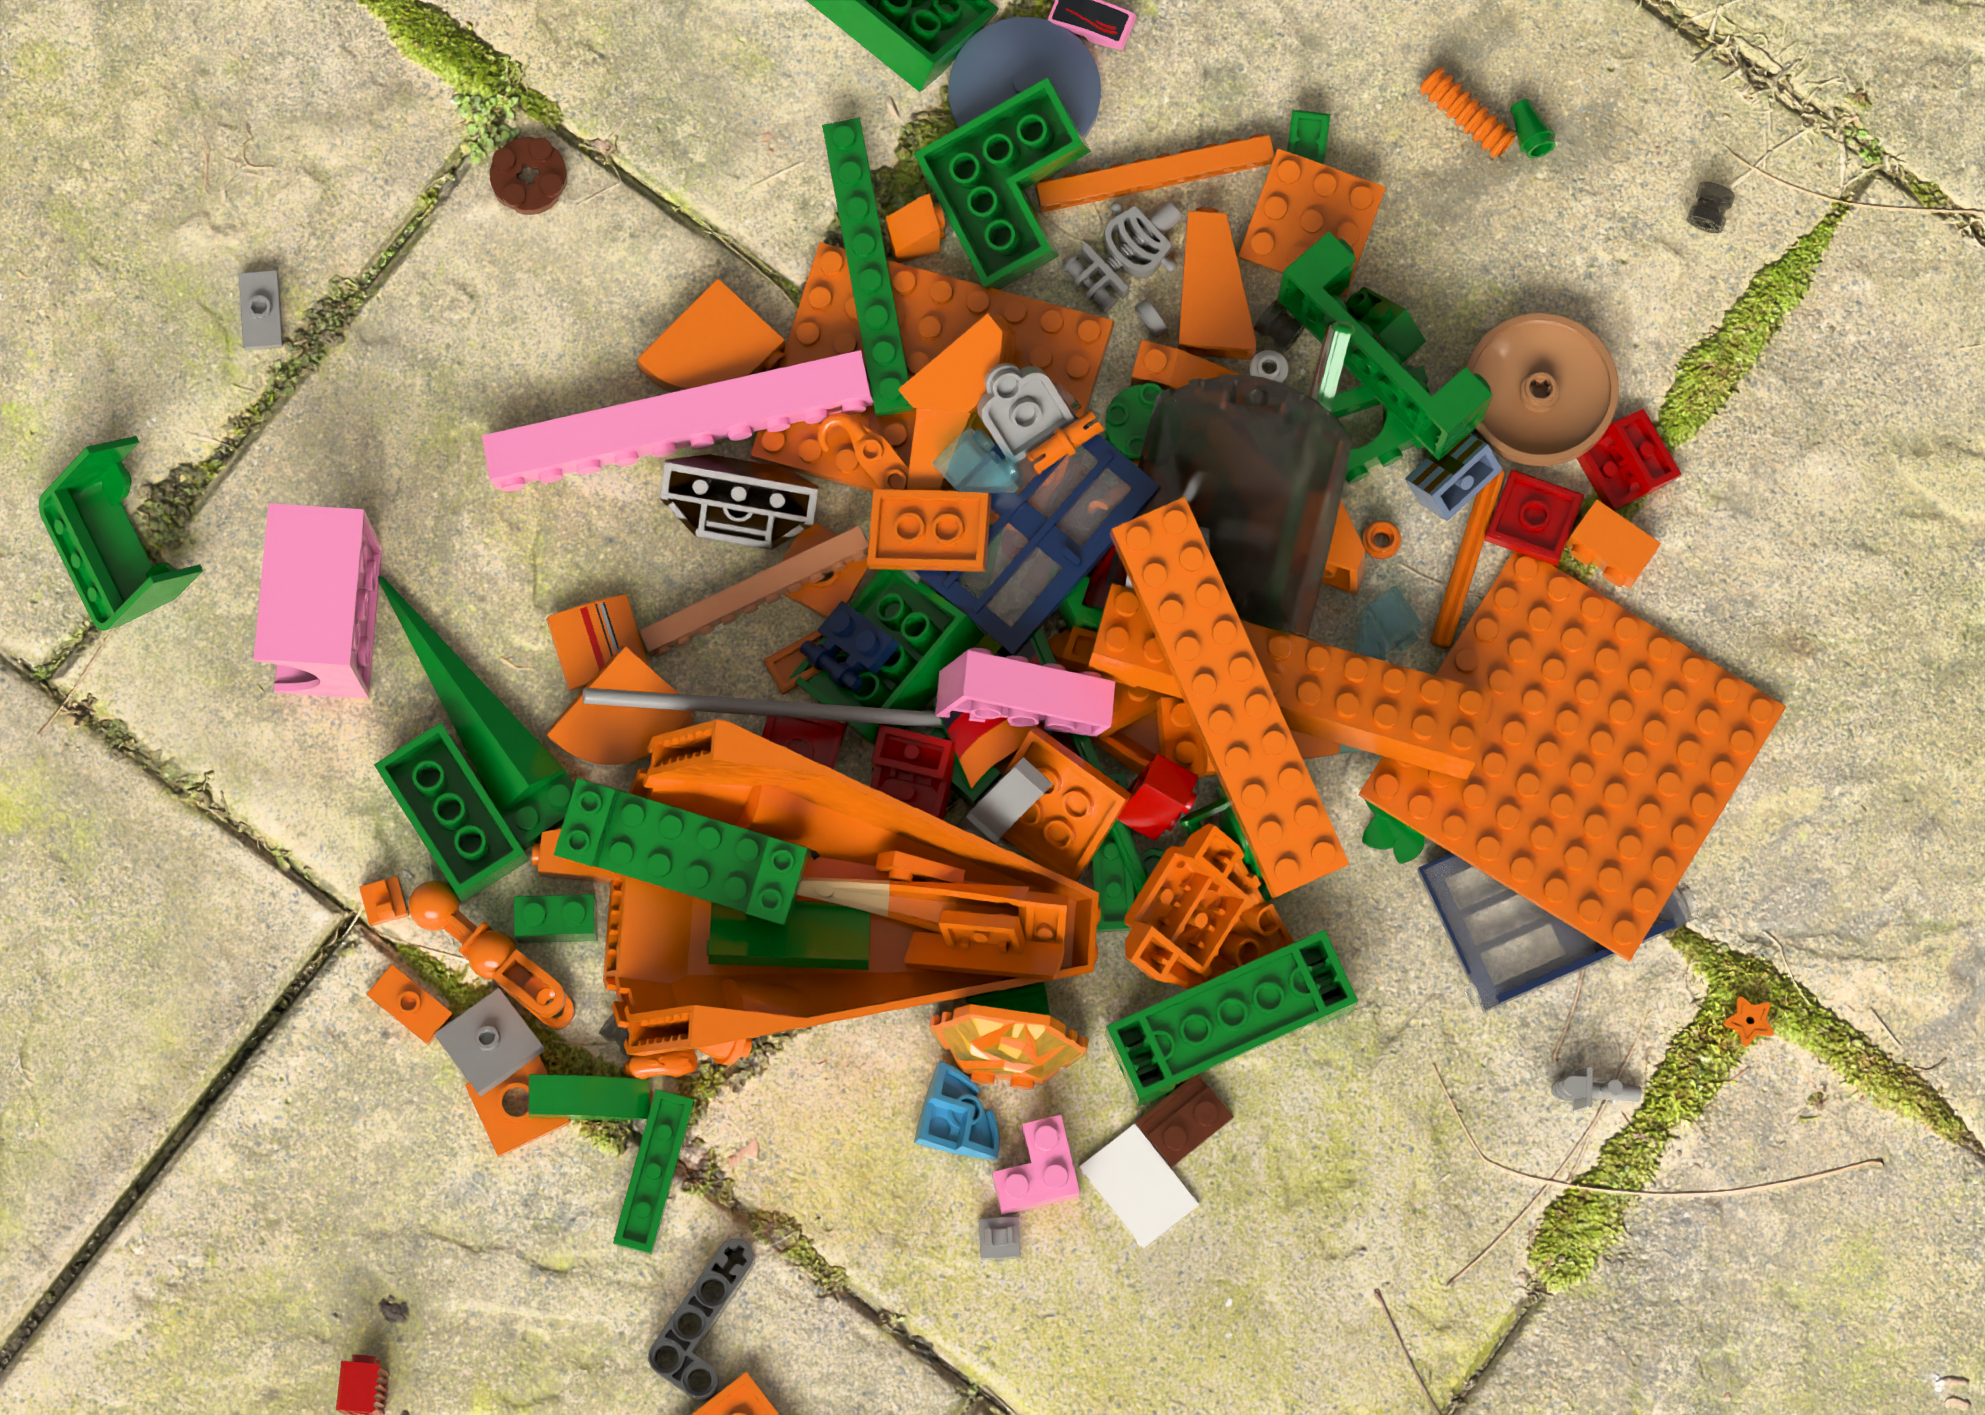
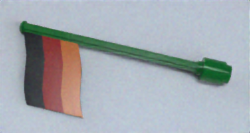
[933,628,1149,894]

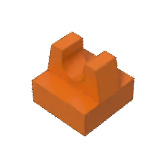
[359,876,409,926]

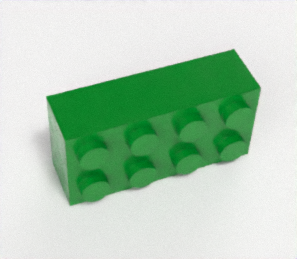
[374,722,529,903]

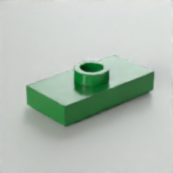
[1287,109,1331,164]

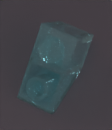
[931,426,1024,493]
[1354,586,1422,661]

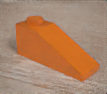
[1130,340,1252,413]

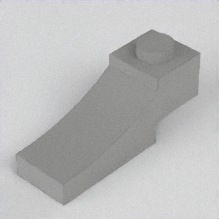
[955,757,1053,844]

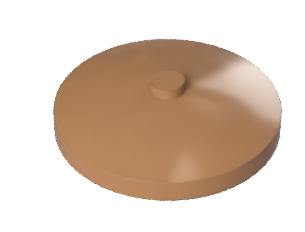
[1466,313,1619,466]

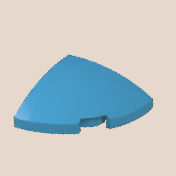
[914,1061,999,1160]

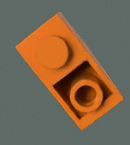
[885,194,946,263]

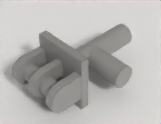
[1551,1067,1642,1112]

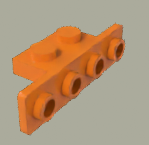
[904,910,1065,980]

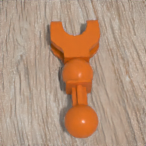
[409,880,575,1030]

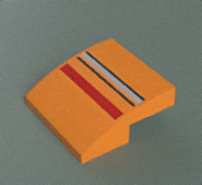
[546,594,649,691]

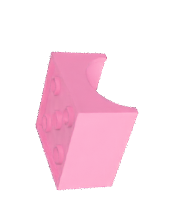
[254,503,382,699]

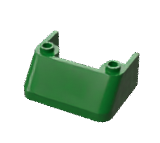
[39,436,203,631]

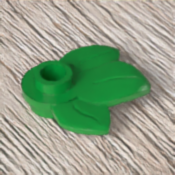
[1362,800,1424,864]

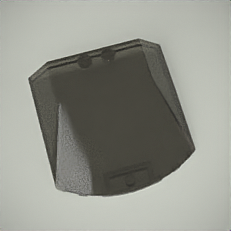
[1106,374,1353,636]

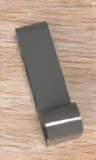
[648,1239,755,1401]

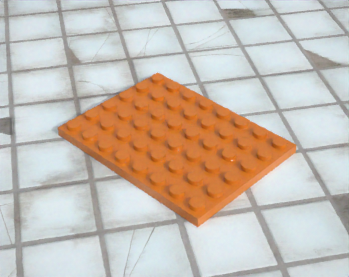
[750,242,1114,533]

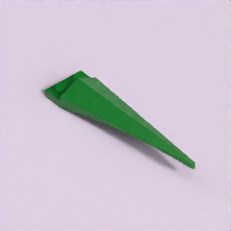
[378,576,575,850]

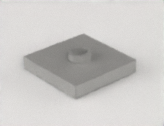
[434,988,545,1097]

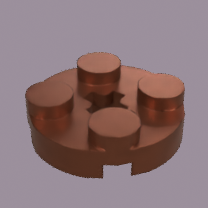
[490,137,567,215]

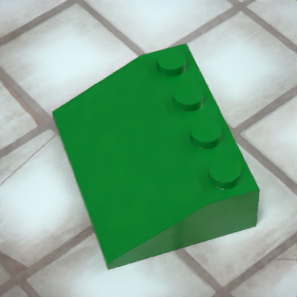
[806,0,999,92]
[789,569,984,747]

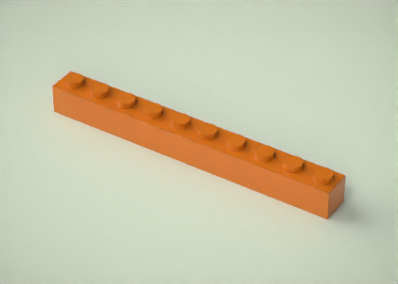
[1036,134,1275,213]

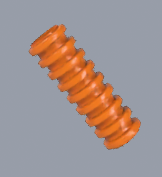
[1419,67,1516,158]

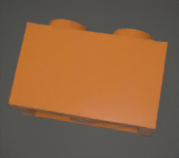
[1566,499,1661,589]

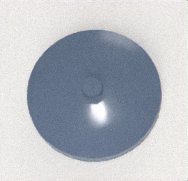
[948,17,1101,139]

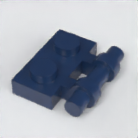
[800,601,899,692]

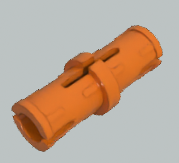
[1025,410,1105,474]

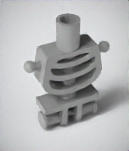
[1062,201,1182,313]

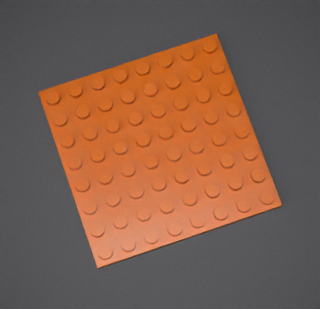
[1358,551,1786,962]

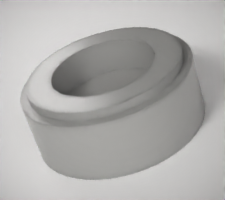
[1135,299,1168,338]

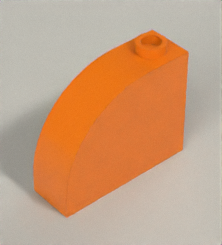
[637,278,785,393]
[544,646,695,765]

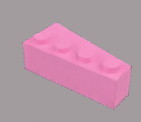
[935,648,1115,737]

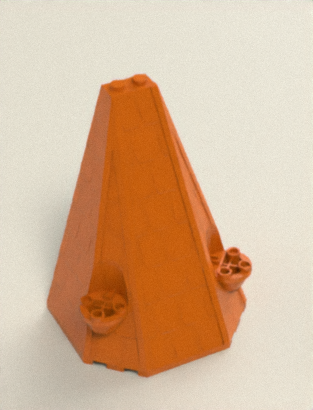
[603,719,1101,1065]

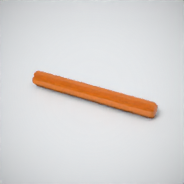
[1430,470,1505,649]

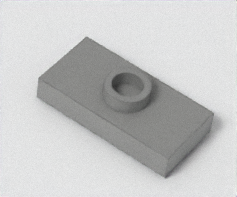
[238,270,283,351]

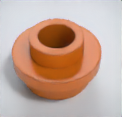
[1362,520,1401,559]

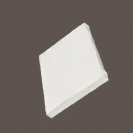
[1079,1123,1199,1249]

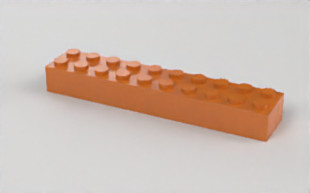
[1109,497,1350,899]
[1086,583,1493,780]

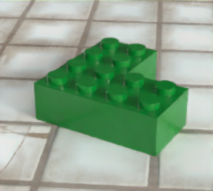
[913,77,1091,290]

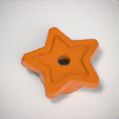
[1723,996,1774,1047]

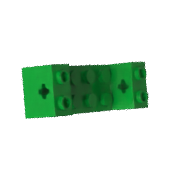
[1277,231,1493,461]
[553,778,811,925]
[1105,929,1358,1107]

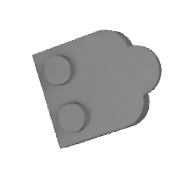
[977,363,1075,466]

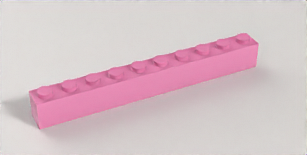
[481,350,874,492]

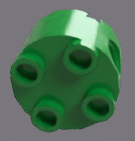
[1104,383,1182,468]

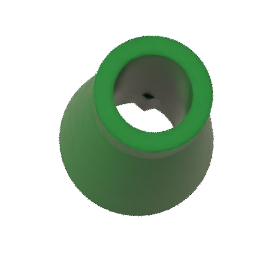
[1510,99,1556,159]

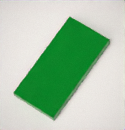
[708,901,870,970]

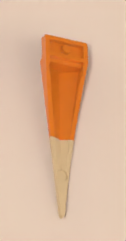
[797,877,1068,967]

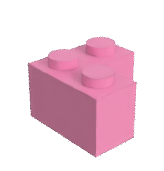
[992,1115,1080,1216]

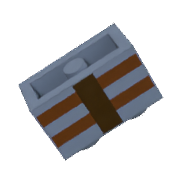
[1405,434,1503,521]

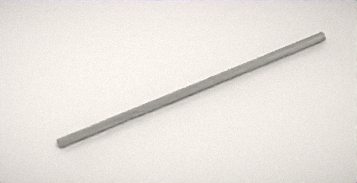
[583,687,1053,735]

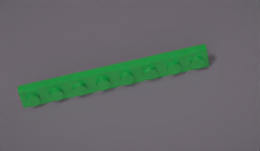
[822,117,915,417]

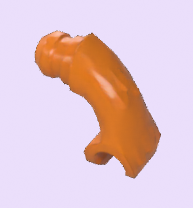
[624,1049,697,1080]

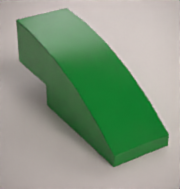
[529,1074,649,1120]

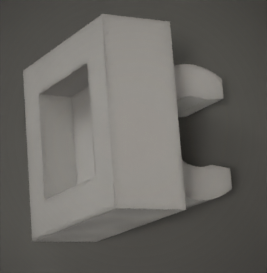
[979,1217,1021,1260]

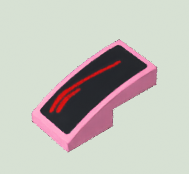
[1048,0,1136,50]

